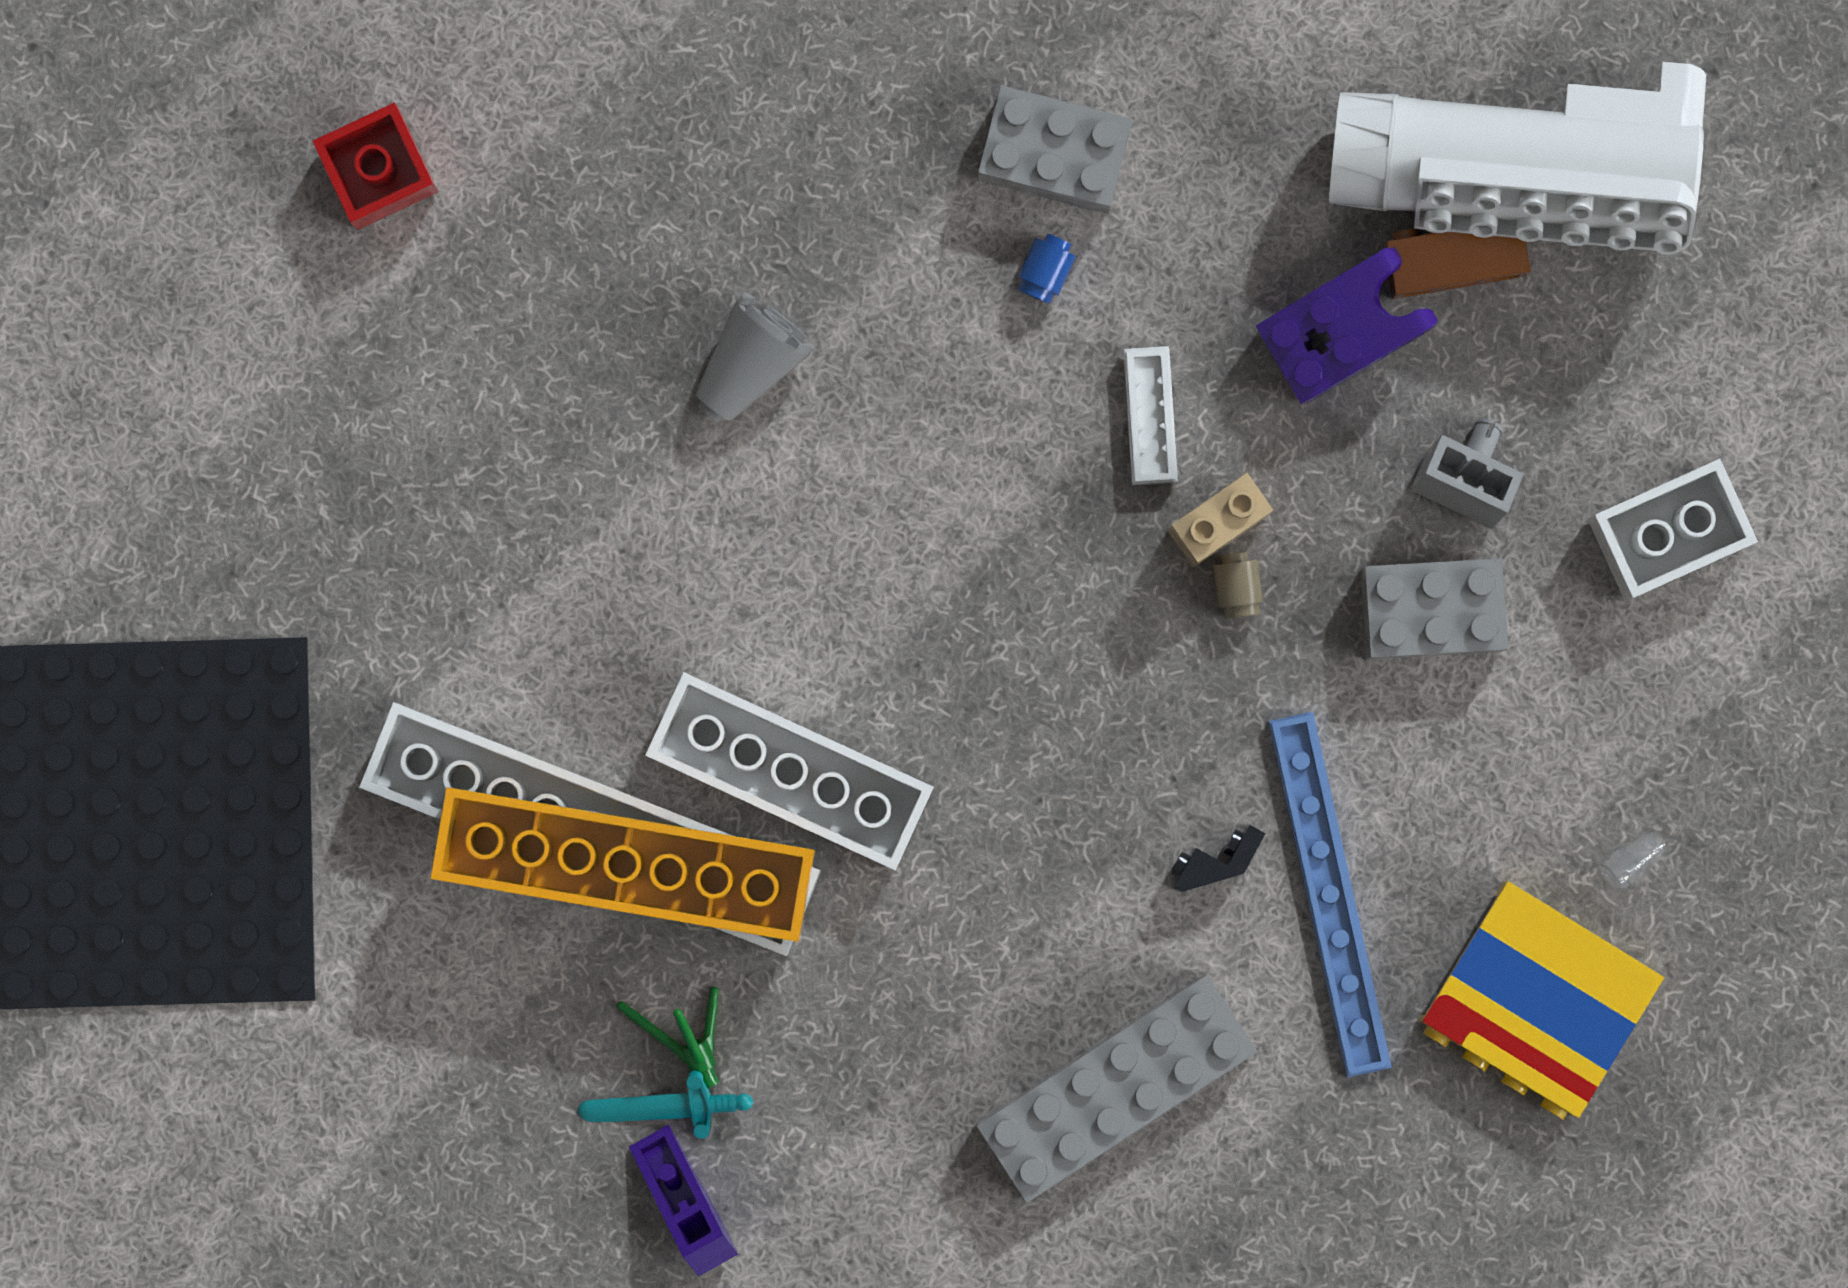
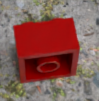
[312,102,439,230]

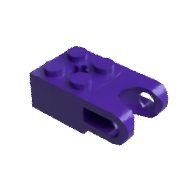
[1255,247,1438,404]

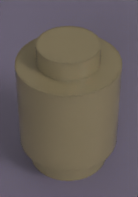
[1212,551,1264,619]

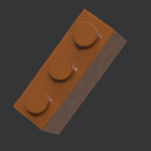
[1383,229,1531,300]

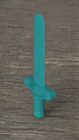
[578,1071,753,1139]

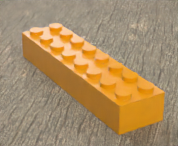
[430,787,815,942]

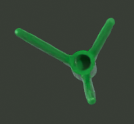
[616,987,719,1088]

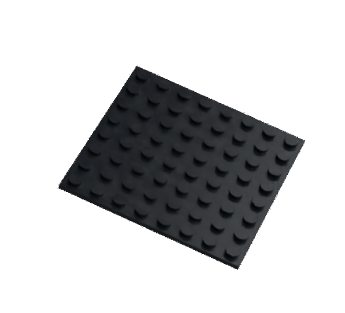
[0,637,316,1009]

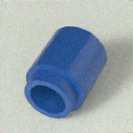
[1017,233,1076,304]

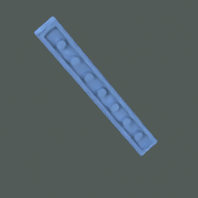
[1268,712,1392,1078]

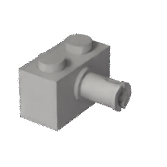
[1411,418,1524,529]

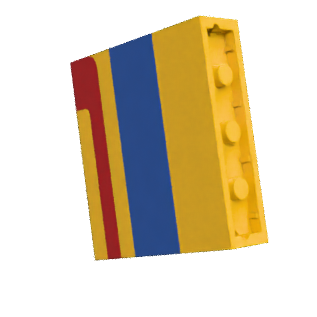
[1418,881,1665,1120]

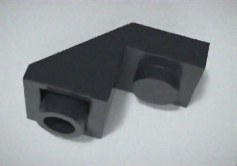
[1169,825,1266,892]

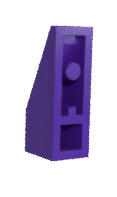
[629,1125,738,1277]

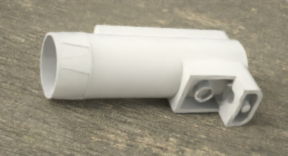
[1329,62,1706,255]

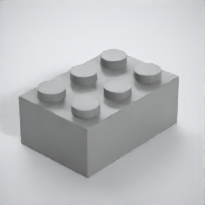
[978,85,1133,214]
[1361,558,1508,660]

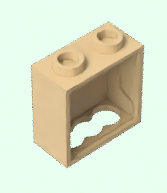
[1167,473,1273,568]

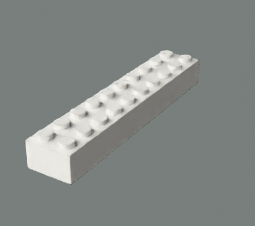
[359,702,821,956]

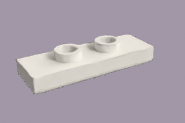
[1123,346,1178,486]

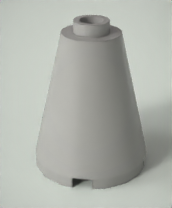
[696,293,815,422]

